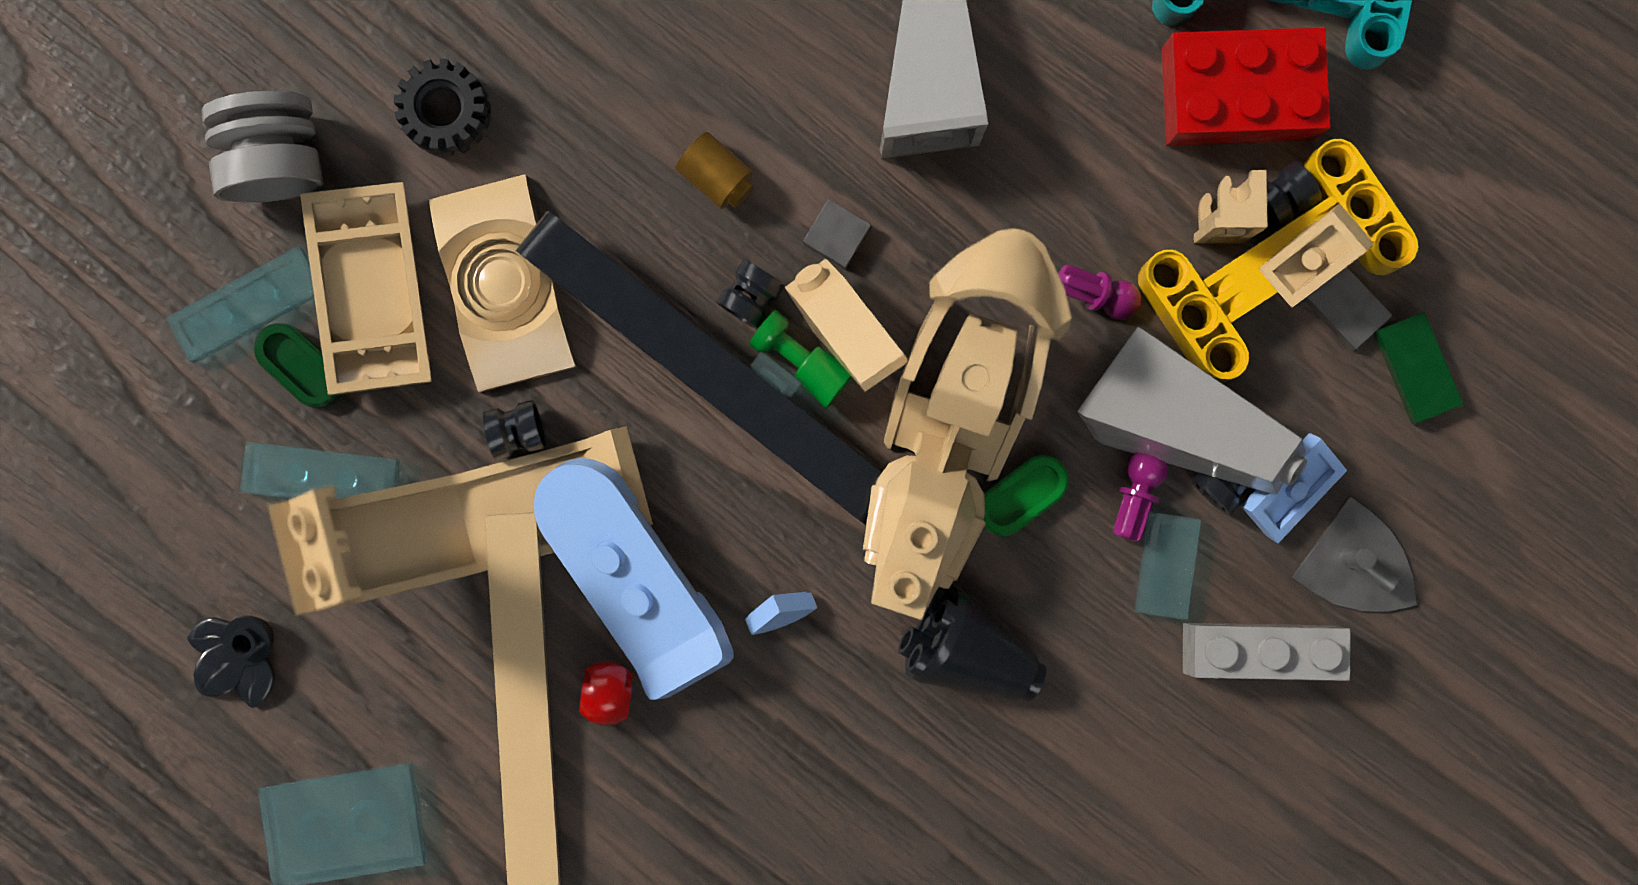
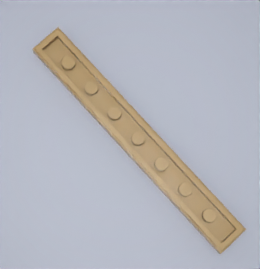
[485,512,561,885]

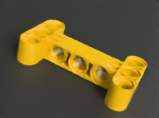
[1138,139,1418,383]

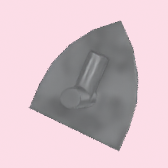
[1292,497,1417,612]

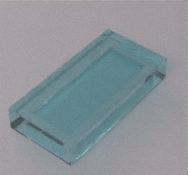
[1134,512,1201,620]

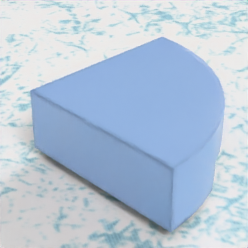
[745,592,817,635]

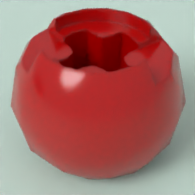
[579,661,633,726]

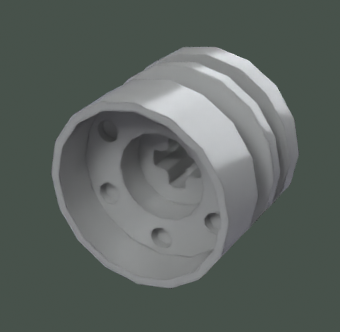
[201,91,324,203]

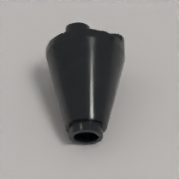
[898,585,1047,702]

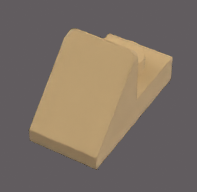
[1259,204,1374,308]

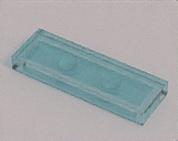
[166,246,314,364]
[240,442,400,499]

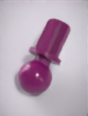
[1057,264,1141,320]
[1113,453,1168,541]

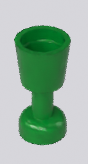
[749,310,853,409]

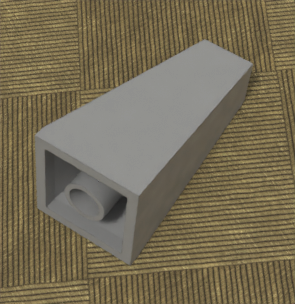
[880,0,988,159]
[1077,327,1307,495]

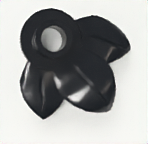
[187,615,275,708]

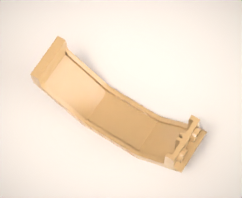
[268,426,653,615]

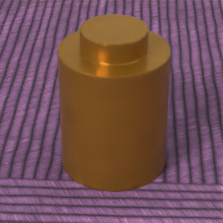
[675,131,754,209]

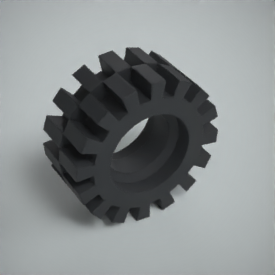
[393,59,491,157]

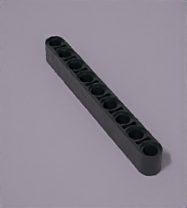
[515,210,882,526]

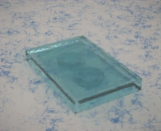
[258,762,427,885]

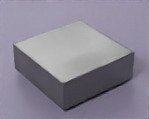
[802,199,871,269]

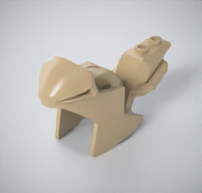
[863,229,1071,620]

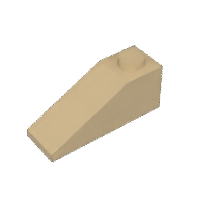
[785,259,908,392]

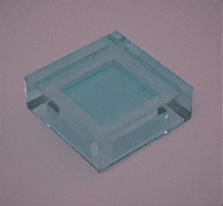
[750,352,802,400]

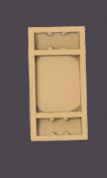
[429,174,577,393]
[300,182,432,396]

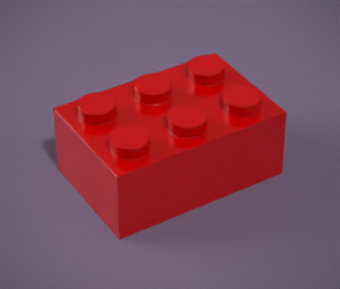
[1162,27,1330,146]

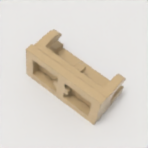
[1194,170,1267,244]

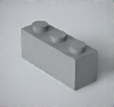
[1182,623,1350,681]

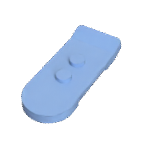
[534,458,734,700]

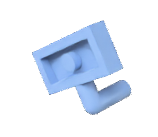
[1241,433,1347,543]

